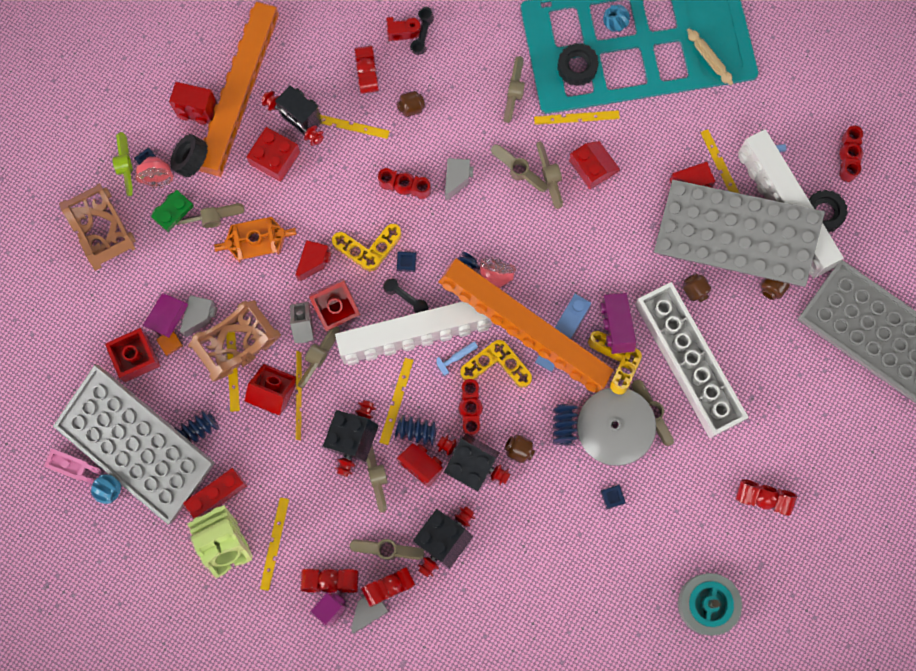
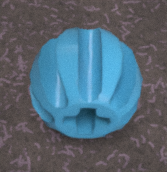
[603,4,630,32]
[91,474,121,504]

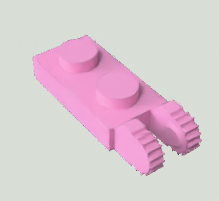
[44,449,102,484]

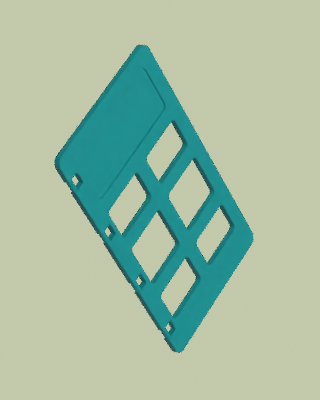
[520,0,759,114]

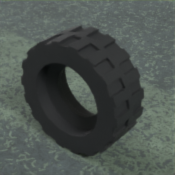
[557,43,599,86]
[170,134,208,177]
[808,190,848,233]

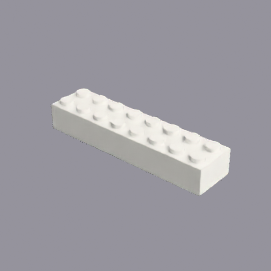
[738,129,844,279]
[635,282,749,439]
[335,301,492,365]

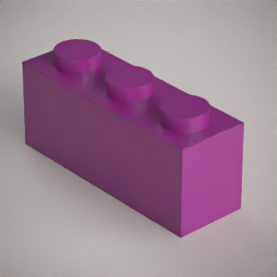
[600,293,636,354]
[310,592,348,626]

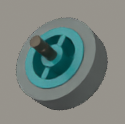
[678,573,742,636]

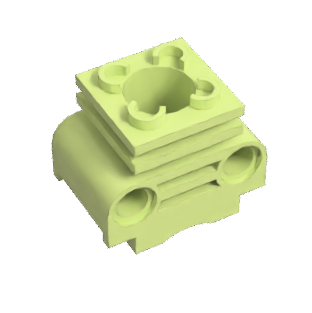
[188,505,253,578]

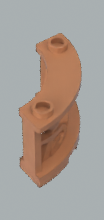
[59,183,136,271]
[188,300,281,382]

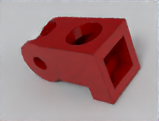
[386,17,420,42]

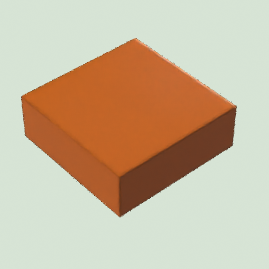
[156,331,183,356]

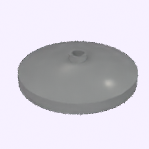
[577,388,656,466]

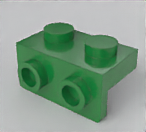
[150,190,194,232]

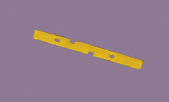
[534,110,620,125]
[320,115,390,139]
[700,129,740,194]
[226,332,240,412]
[296,351,302,441]
[379,358,414,445]
[260,498,289,591]

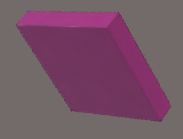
[143,293,188,338]

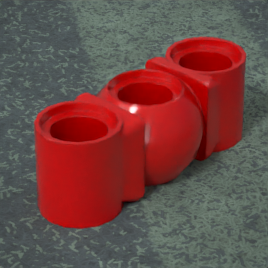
[354,45,379,94]
[839,125,864,182]
[378,168,431,199]
[458,379,483,437]
[735,479,798,516]
[361,567,415,607]
[300,569,359,593]

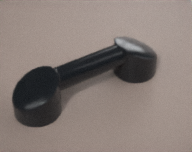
[410,7,434,55]
[383,278,429,313]

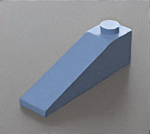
[535,294,591,372]

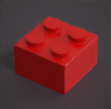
[169,81,218,125]
[246,127,300,182]
[105,328,161,383]

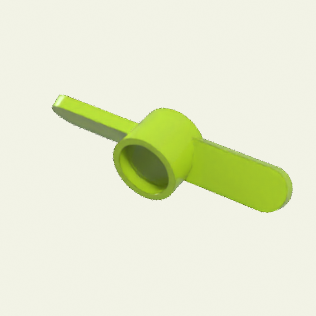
[112,132,133,196]

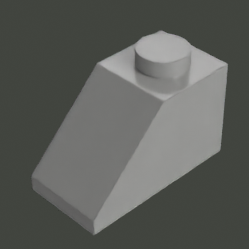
[445,158,474,200]
[180,296,217,337]
[290,302,314,343]
[351,594,389,633]

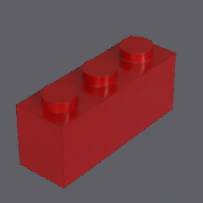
[183,468,247,519]

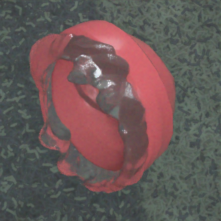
[135,157,174,189]
[480,257,516,288]

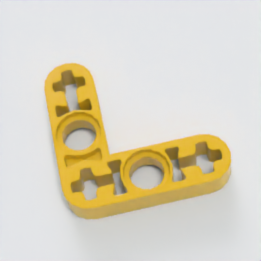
[332,224,401,272]
[588,331,642,394]
[460,340,532,388]

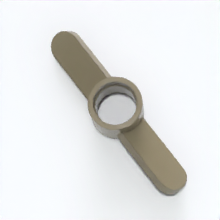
[503,56,525,123]
[536,141,563,209]
[491,144,548,192]
[176,203,245,228]
[298,326,340,388]
[632,380,674,446]
[366,446,388,513]
[350,539,424,561]

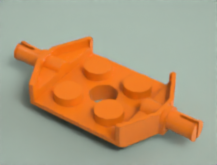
[214,217,297,263]

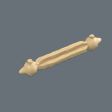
[687,28,733,85]

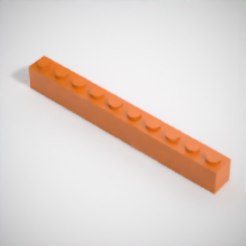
[199,1,279,177]
[438,258,614,393]

